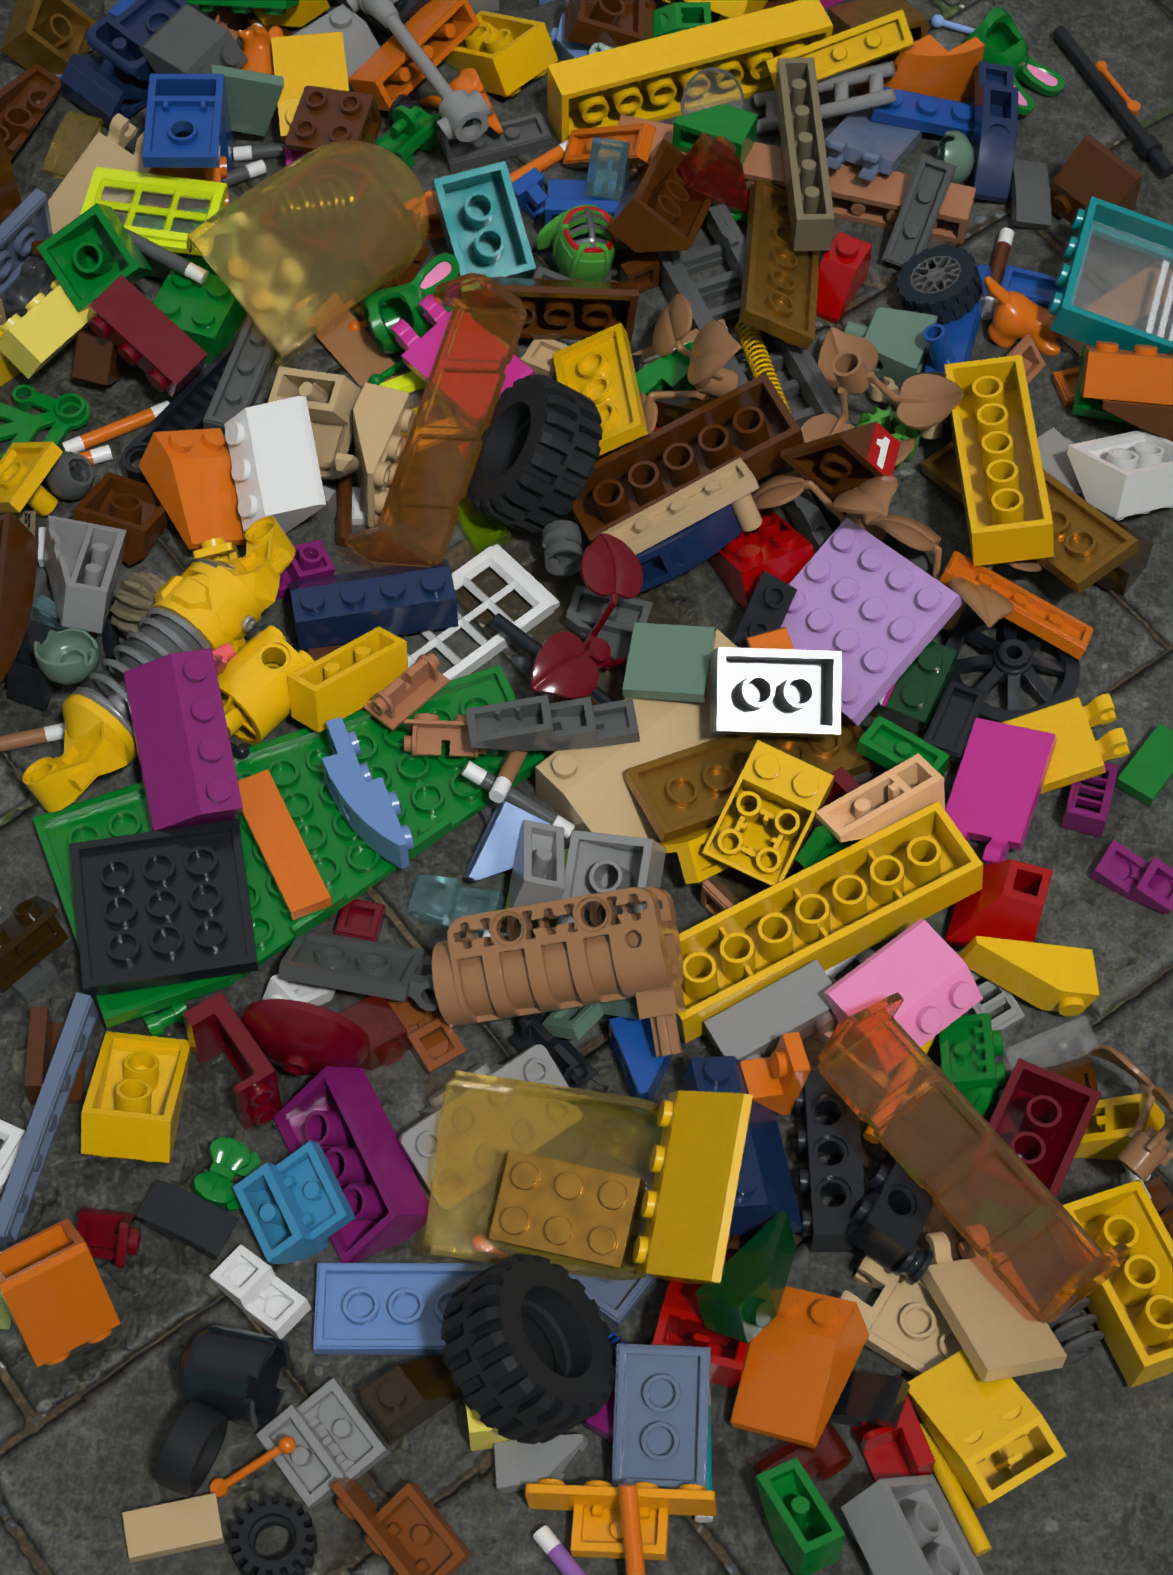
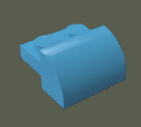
[233,1140,356,1264]

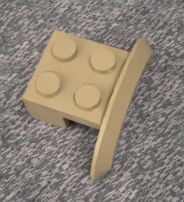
[268,366,362,479]

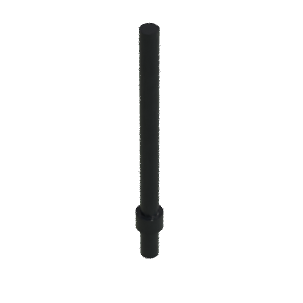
[1053,26,1173,178]

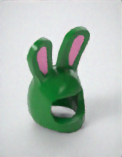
[962,7,1065,115]
[361,252,480,355]

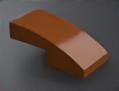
[382,992,466,1074]

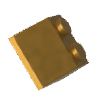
[0,0,97,74]

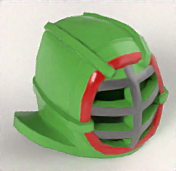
[535,204,628,281]

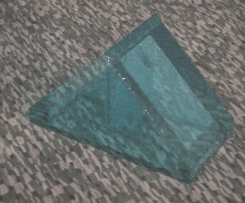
[585,137,630,201]

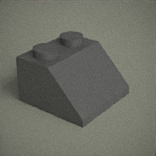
[139,4,248,74]

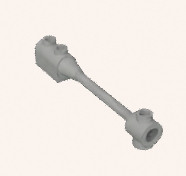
[346,0,493,142]

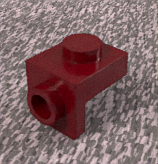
[77,1207,141,1268]

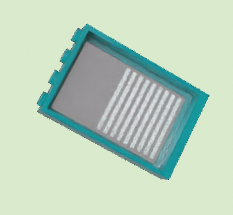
[1048,196,1173,354]

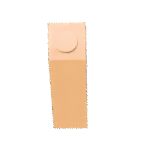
[815,753,945,842]

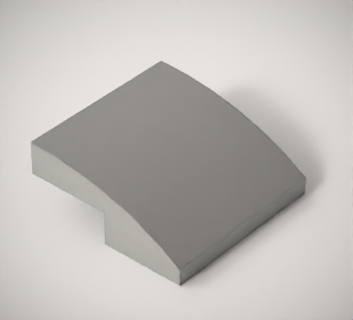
[256,1378,391,1509]

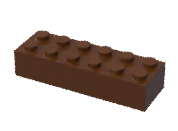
[570,373,805,545]

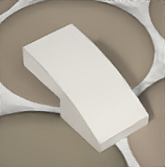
[209,1244,311,1339]

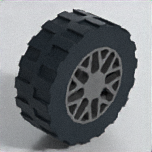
[896,245,983,324]

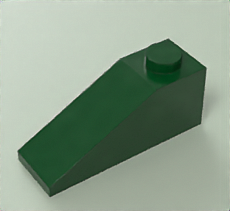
[695,1211,796,1344]

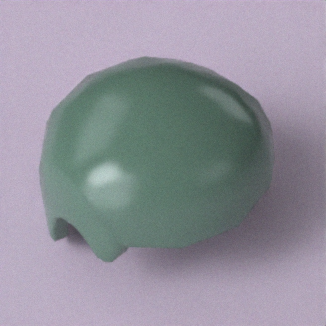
[936,130,975,184]
[33,628,100,685]

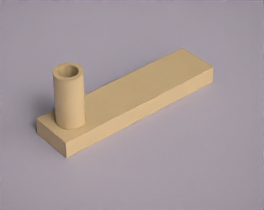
[601,457,763,555]

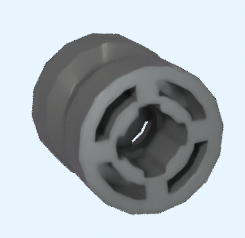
[541,520,583,576]

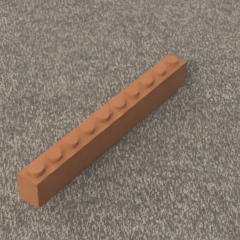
[610,114,976,245]

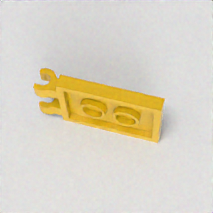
[1002,694,1130,794]

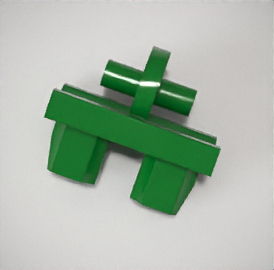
[375,105,442,171]

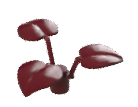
[530,533,643,699]

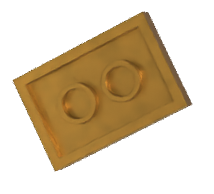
[488,1150,643,1270]

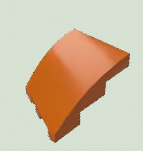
[884,34,985,103]

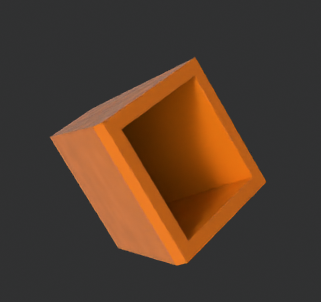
[0,1218,121,1368]

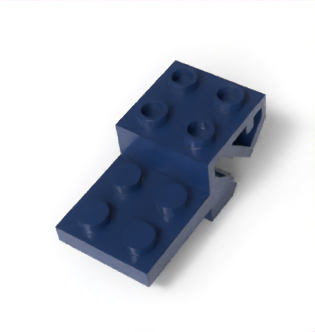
[60,0,198,128]

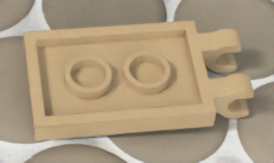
[48,113,157,235]
[921,1225,1067,1383]
[840,1254,963,1377]

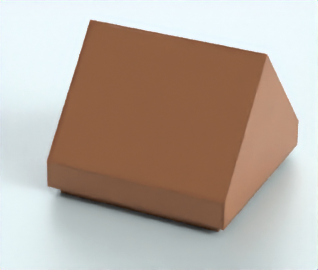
[1007,334,1046,385]

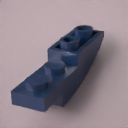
[970,61,1018,203]
[636,504,742,593]

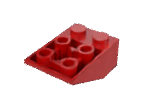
[708,508,814,609]
[652,1251,750,1390]

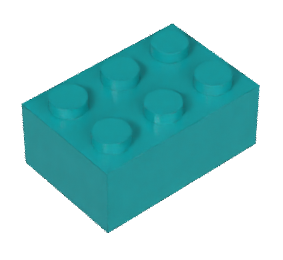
[431,161,536,295]

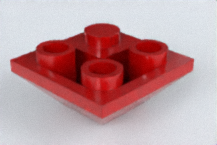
[945,859,1053,948]

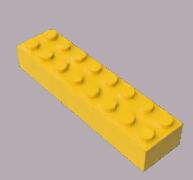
[547,0,833,144]
[676,801,983,1044]

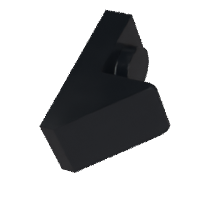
[6,620,62,711]

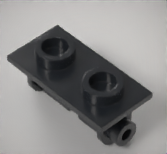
[731,571,797,648]
[509,1013,598,1093]

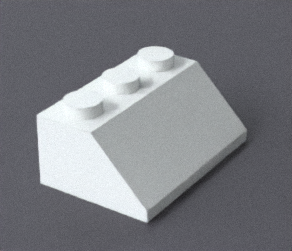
[224,396,326,533]
[1067,429,1173,520]

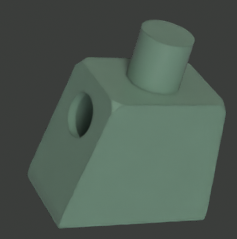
[845,307,938,388]

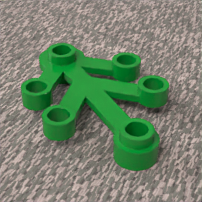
[0,384,91,460]

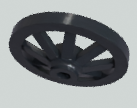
[946,614,1080,723]

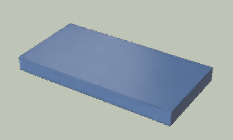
[313,1263,496,1355]

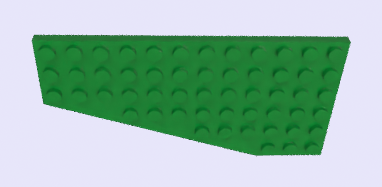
[32,665,544,1028]

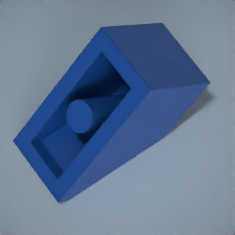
[608,1017,672,1112]

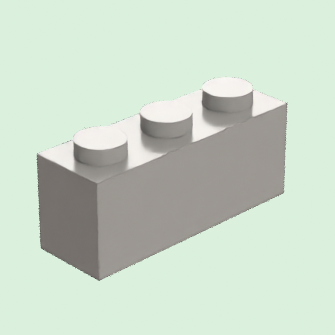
[704,959,839,1061]

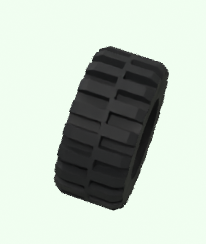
[465,374,603,533]
[441,1253,616,1444]

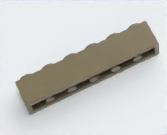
[775,57,835,251]

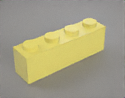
[0,278,89,379]

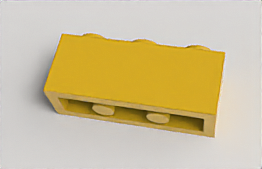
[287,626,408,733]

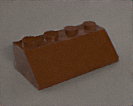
[607,138,720,253]
[480,276,639,342]

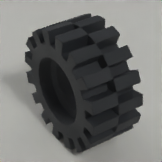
[229,1495,318,1575]

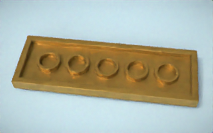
[739,178,820,350]
[921,441,1139,594]
[624,714,879,843]

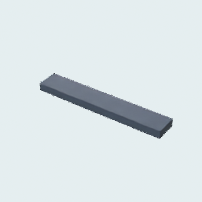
[0,992,99,1251]

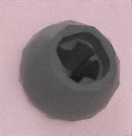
[45,452,95,500]

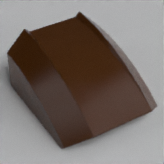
[563,0,654,47]
[73,472,170,566]

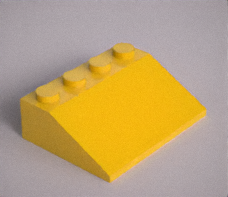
[633,1090,753,1284]

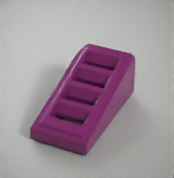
[1061,762,1119,838]

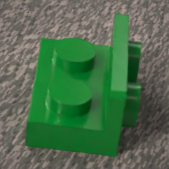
[939,1013,1007,1106]

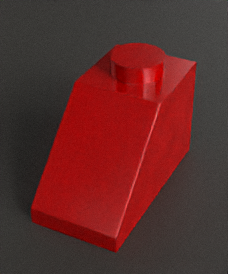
[816,231,872,325]

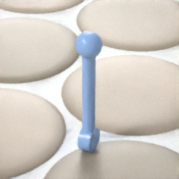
[931,14,975,35]

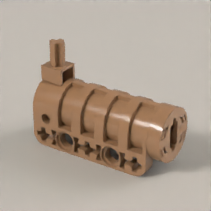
[432,887,686,1057]

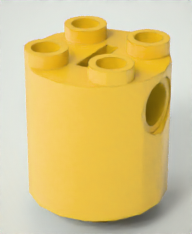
[217,625,314,745]

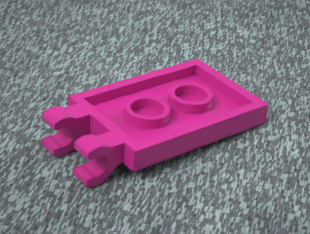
[390,294,535,427]
[945,718,1057,864]

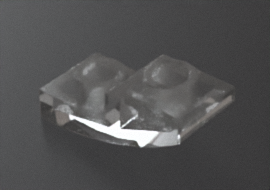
[1004,1016,1100,1070]

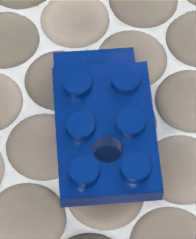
[142,74,234,171]

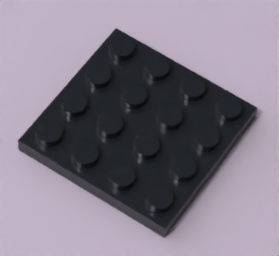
[70,819,259,996]

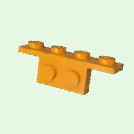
[525,1478,717,1561]

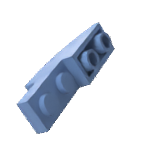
[322,717,414,869]

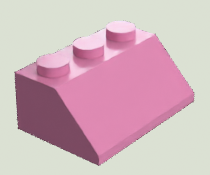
[823,919,983,1074]

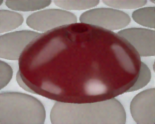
[240,999,371,1076]

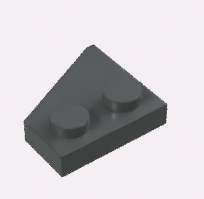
[566,585,653,670]

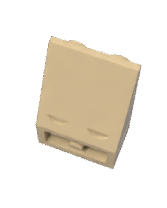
[353,382,415,528]

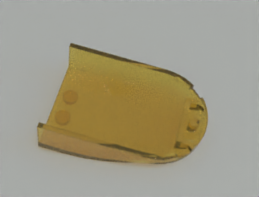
[186,140,428,366]
[421,1070,663,1280]

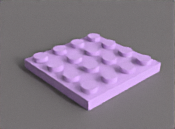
[781,517,964,726]

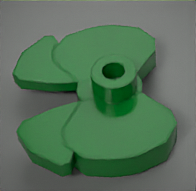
[192,1137,263,1212]

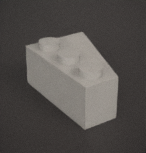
[43,515,127,634]

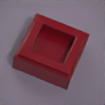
[334,899,386,942]

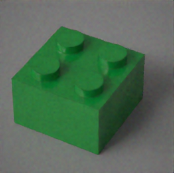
[153,269,248,365]

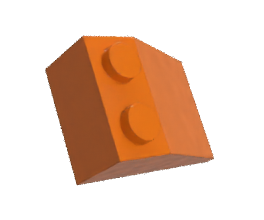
[138,428,247,550]
[730,1286,870,1449]

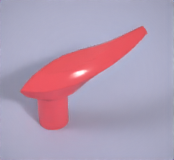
[212,643,235,674]

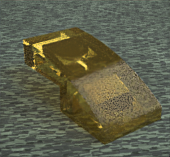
[42,111,104,179]

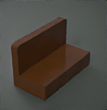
[24,1007,87,1105]

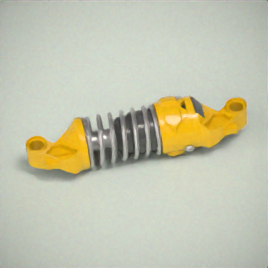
[22,516,296,813]

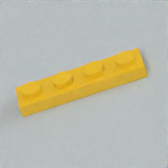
[766,9,915,87]

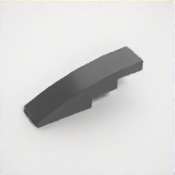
[466,695,640,751]

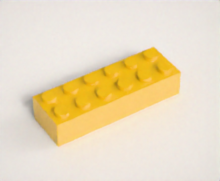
[944,355,1054,566]

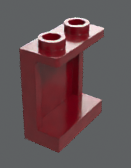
[183,991,282,1130]

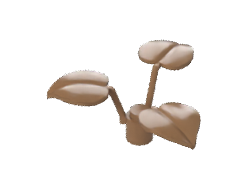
[619,293,742,449]
[800,327,963,443]
[752,438,916,541]
[868,515,1045,631]
[1088,1045,1173,1181]

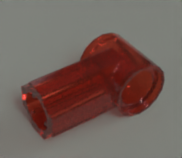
[753,1420,854,1481]

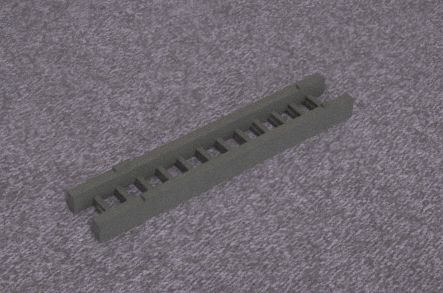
[642,203,933,576]

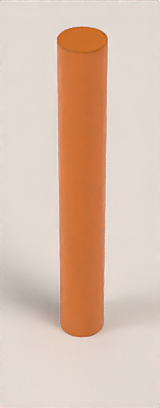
[618,1482,645,1575]

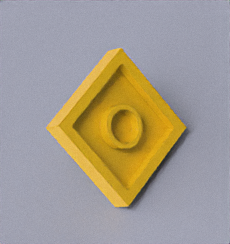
[0,441,63,516]

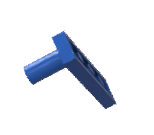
[923,264,992,373]

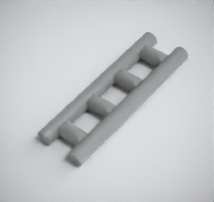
[754,61,896,135]

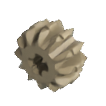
[110,571,167,637]

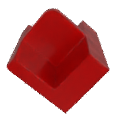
[851,1376,935,1483]

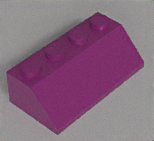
[123,648,243,831]
[274,1066,435,1263]

